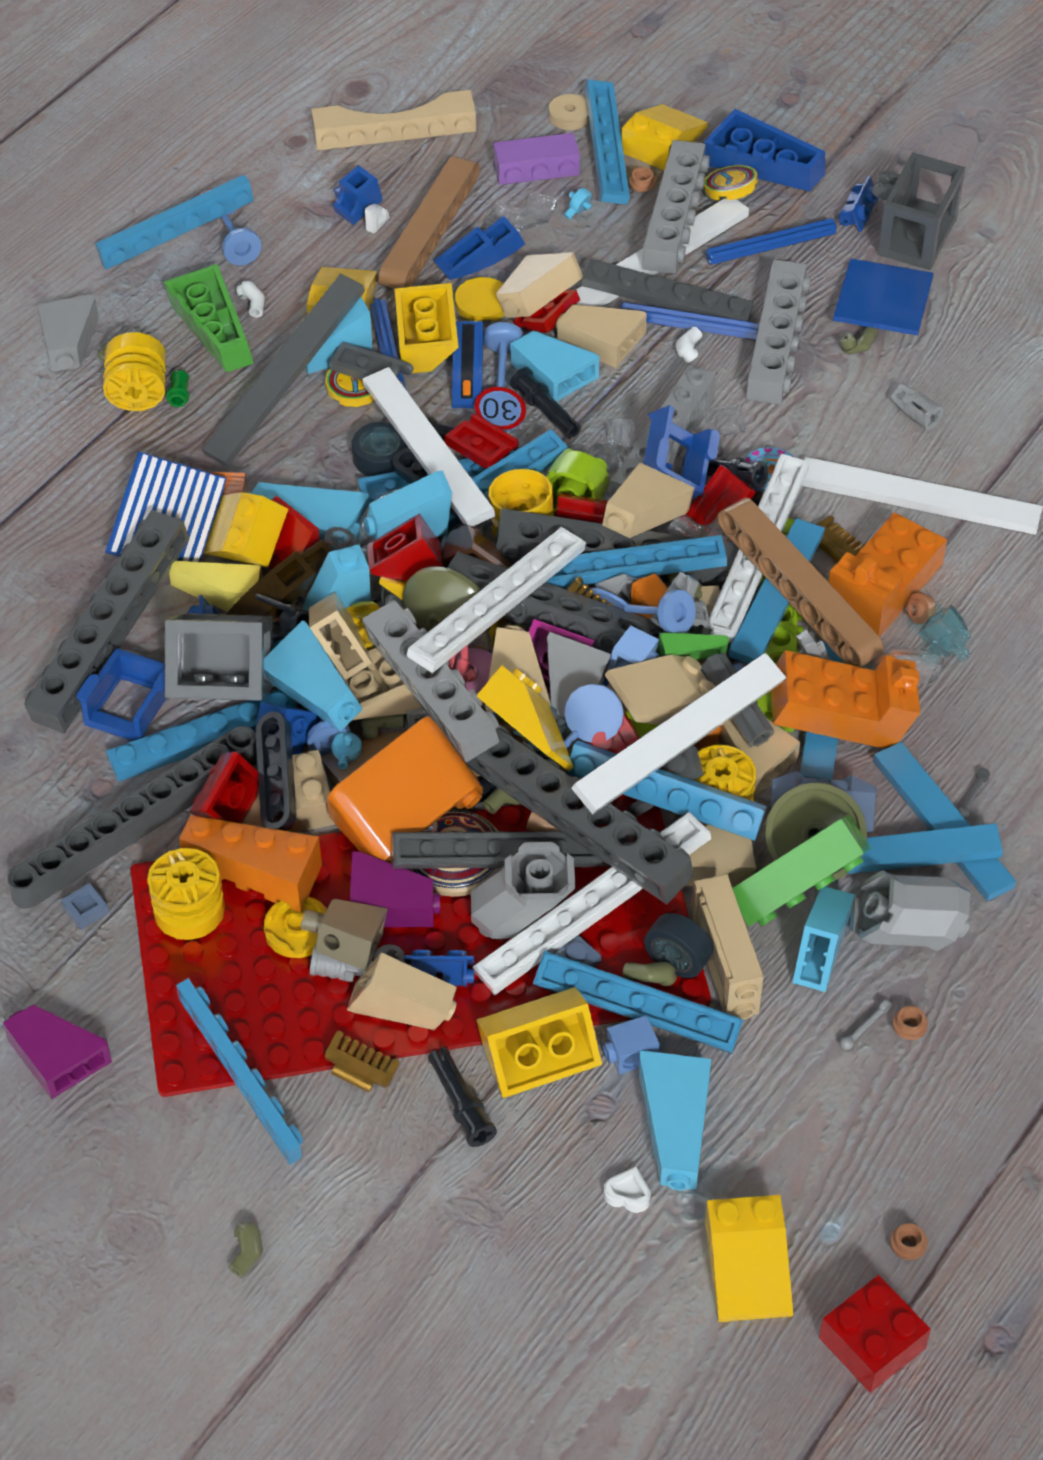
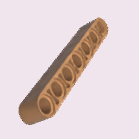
[378,156,479,289]
[718,498,884,667]

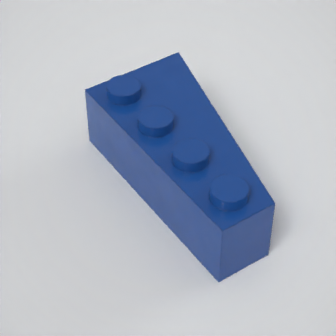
[703,109,825,192]

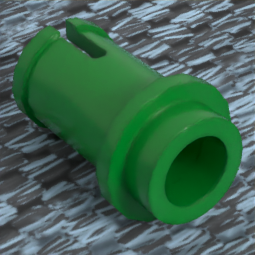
[166,370,190,407]

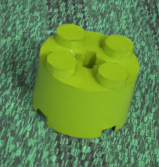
[545,448,609,515]

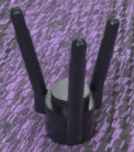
[255,593,310,641]

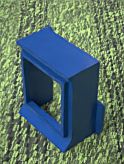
[643,405,720,498]
[77,648,167,741]

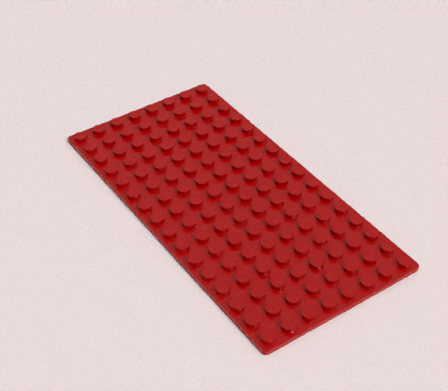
[130,794,711,1097]

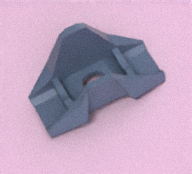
[769,771,877,832]

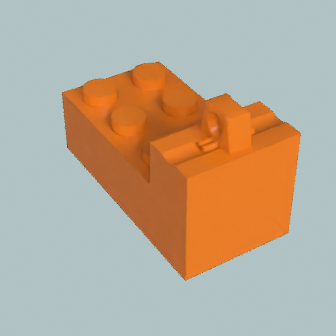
[829,512,947,638]
[771,650,920,749]

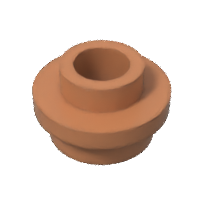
[629,167,656,193]
[907,593,936,624]
[892,1006,928,1040]
[890,1223,928,1260]

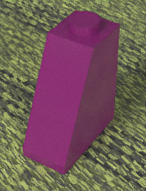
[350,852,440,927]
[3,1005,112,1099]

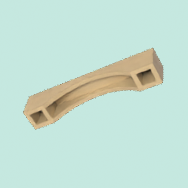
[311,90,476,151]

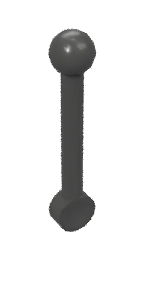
[958,768,990,819]

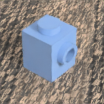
[607,625,659,671]

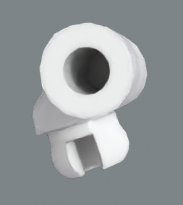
[236,281,265,318]
[676,327,702,363]

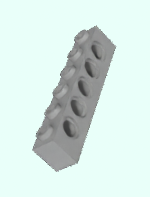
[643,140,710,274]
[746,260,811,404]
[611,365,716,497]
[362,600,499,762]

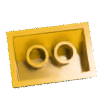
[394,283,459,374]
[476,987,602,1098]

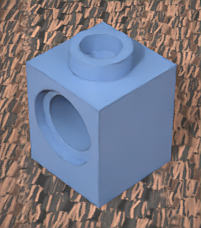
[603,1015,660,1075]

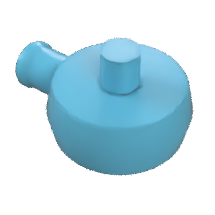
[564,188,592,220]
[331,732,362,769]

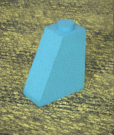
[305,297,373,374]
[510,331,600,401]
[364,470,452,541]
[303,544,371,612]
[792,886,855,992]

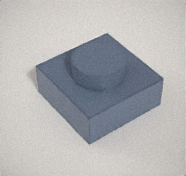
[61,883,109,930]
[553,936,601,968]

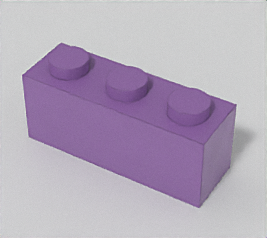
[493,133,580,185]

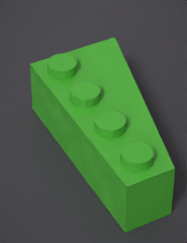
[163,264,254,373]
[733,814,872,927]

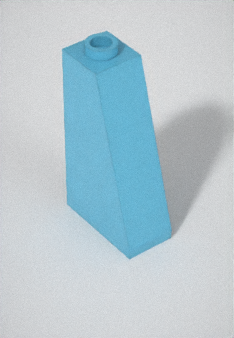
[249,482,371,551]
[264,620,363,732]
[638,1050,711,1191]

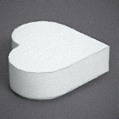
[604,1167,651,1213]

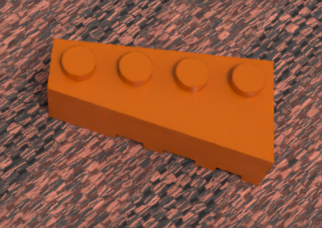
[179,815,322,913]

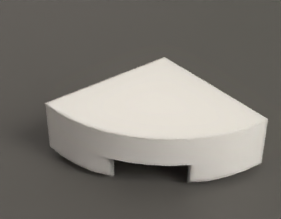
[365,204,389,233]

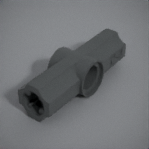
[701,653,774,747]

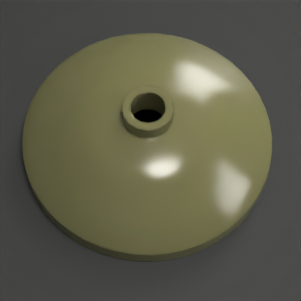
[403,567,491,648]
[765,783,867,881]

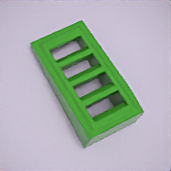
[658,633,729,661]

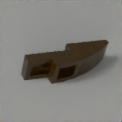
[226,539,333,621]

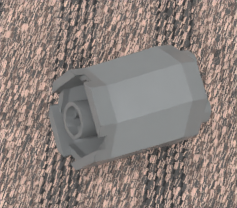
[471,842,575,939]
[850,870,971,951]

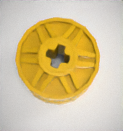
[103,332,166,411]
[488,469,554,540]
[694,745,756,827]
[147,848,225,940]

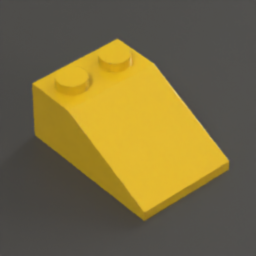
[622,104,709,171]
[307,267,378,314]
[203,492,288,567]
[476,665,574,772]
[705,1195,793,1322]

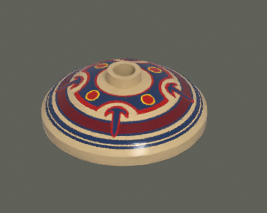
[407,810,499,897]

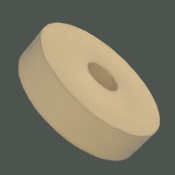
[549,94,590,130]

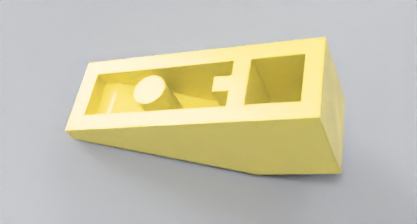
[169,561,263,612]

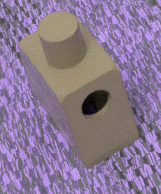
[301,899,388,970]

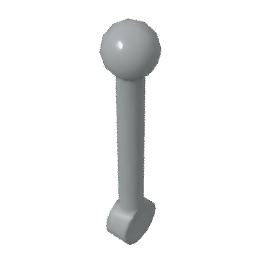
[840,999,892,1050]

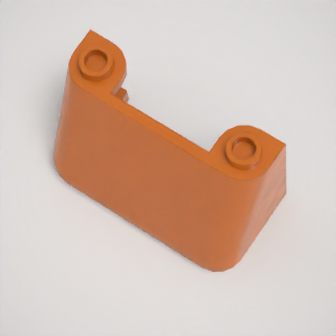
[327,716,483,864]

